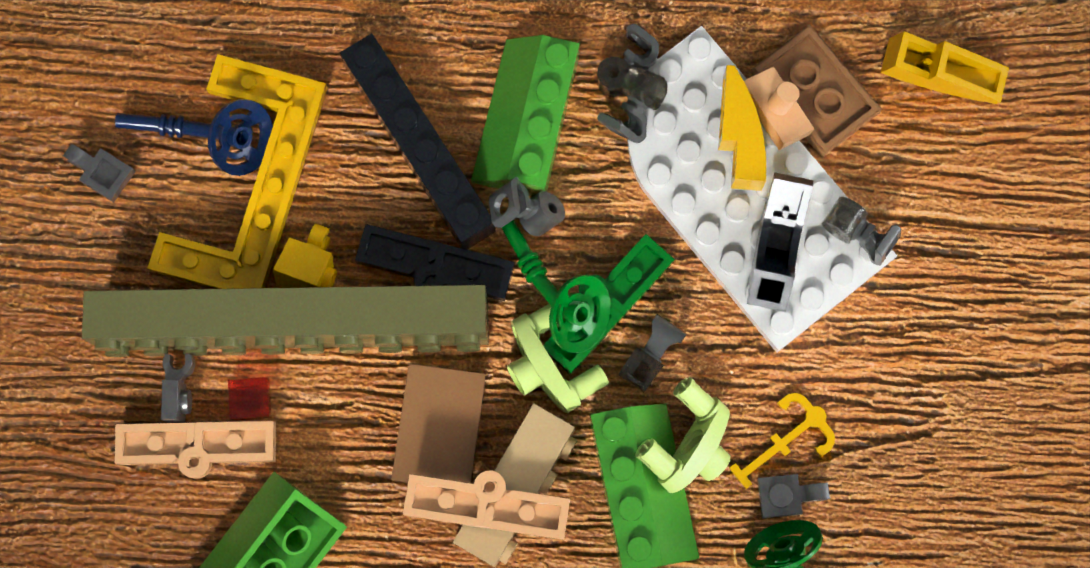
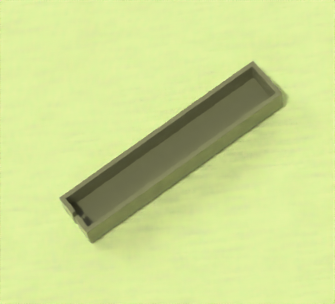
[82,285,489,357]

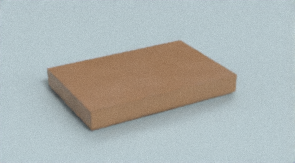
[750,24,882,158]
[391,364,486,484]

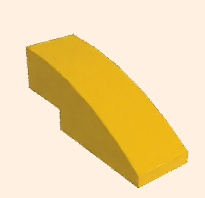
[880,31,1009,104]
[718,65,766,191]

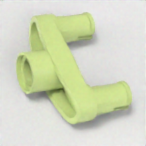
[507,304,609,413]
[635,377,731,493]

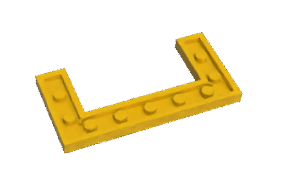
[147,54,328,289]

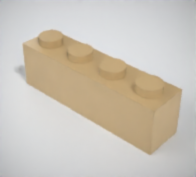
[453,403,577,568]

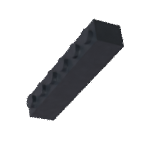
[340,33,496,250]

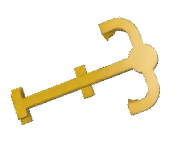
[729,393,835,489]

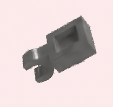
[63,143,135,203]
[161,354,195,423]
[757,474,830,519]

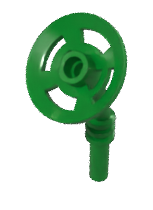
[502,220,611,353]
[744,520,823,568]

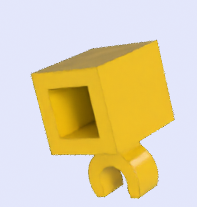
[273,223,337,288]

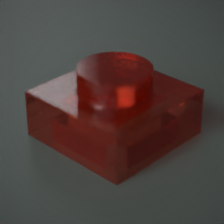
[228,377,272,421]

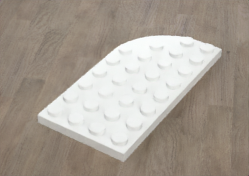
[627,26,897,353]

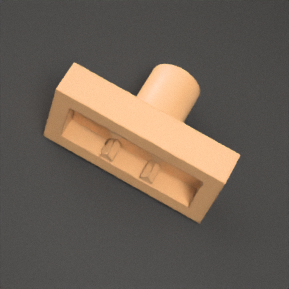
[744,66,814,150]

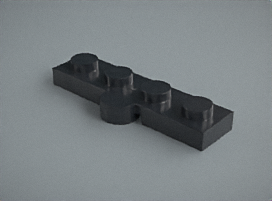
[355,224,515,302]

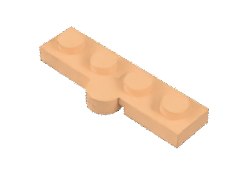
[115,421,276,479]
[403,470,570,540]

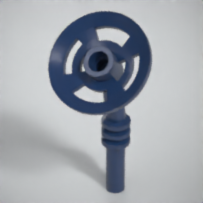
[115,99,273,176]

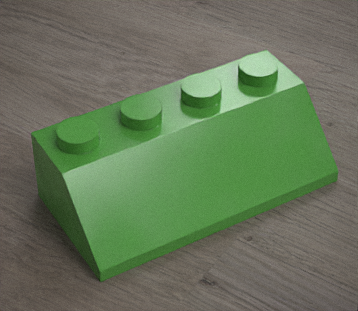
[471,35,580,197]
[590,404,700,568]
[199,472,347,568]

